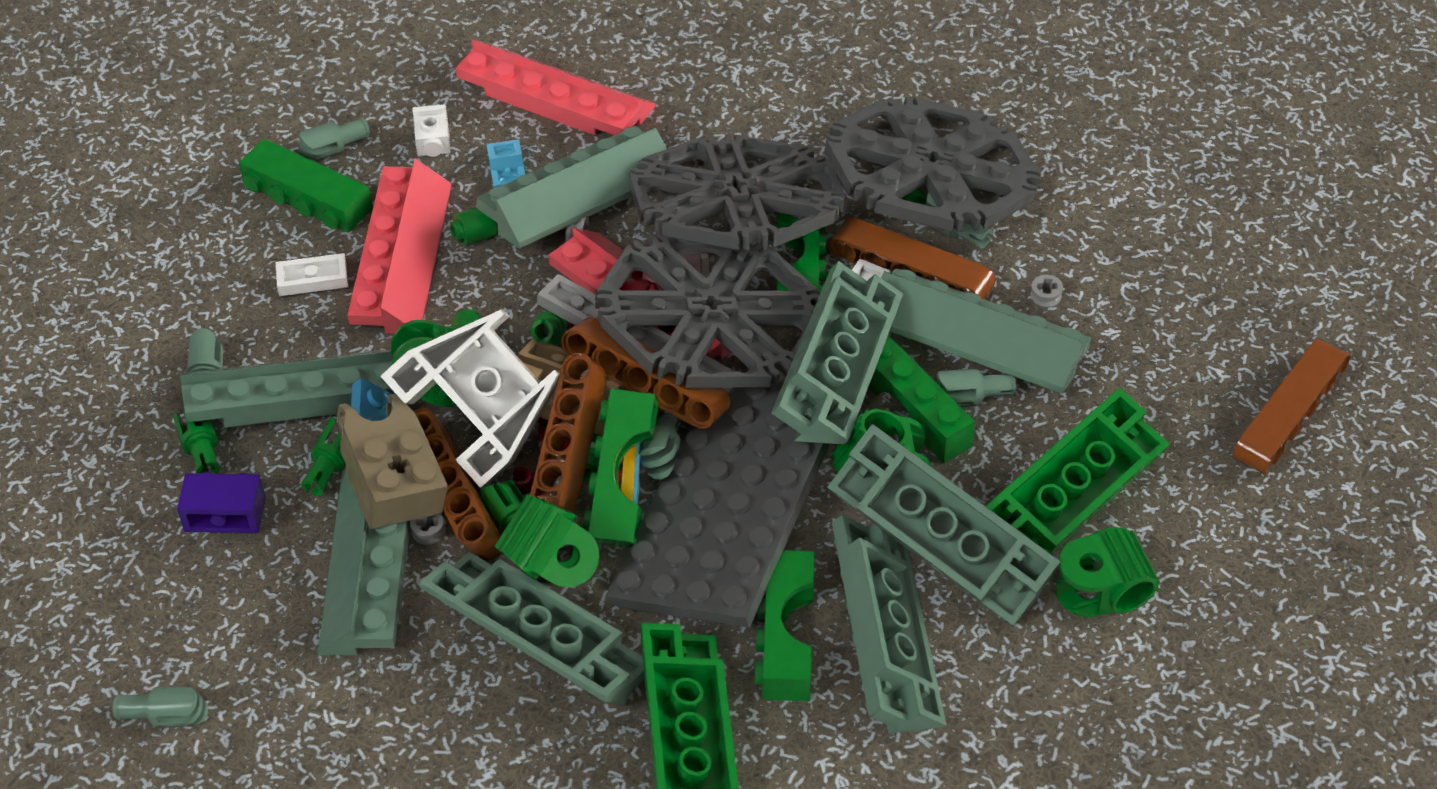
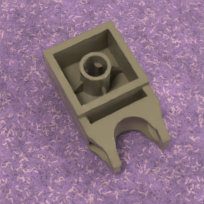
[337,393,448,529]

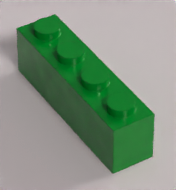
[238,139,373,233]

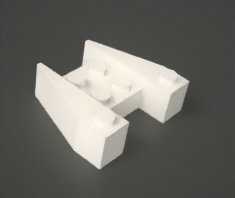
[381,310,560,488]

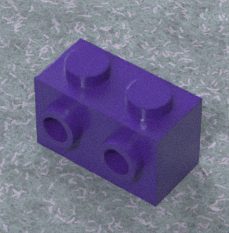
[177,472,266,533]

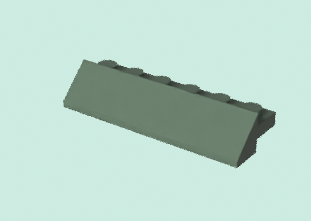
[476,126,667,249]
[771,261,903,444]
[881,268,1092,394]
[179,349,395,428]
[827,424,1060,627]
[318,466,410,655]
[832,514,947,734]
[419,552,645,706]

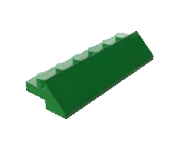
[985,387,1170,555]
[640,622,739,789]

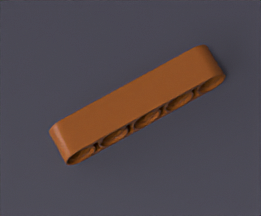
[828,217,996,299]
[561,317,731,429]
[1233,338,1351,475]
[530,352,607,513]
[413,408,501,561]

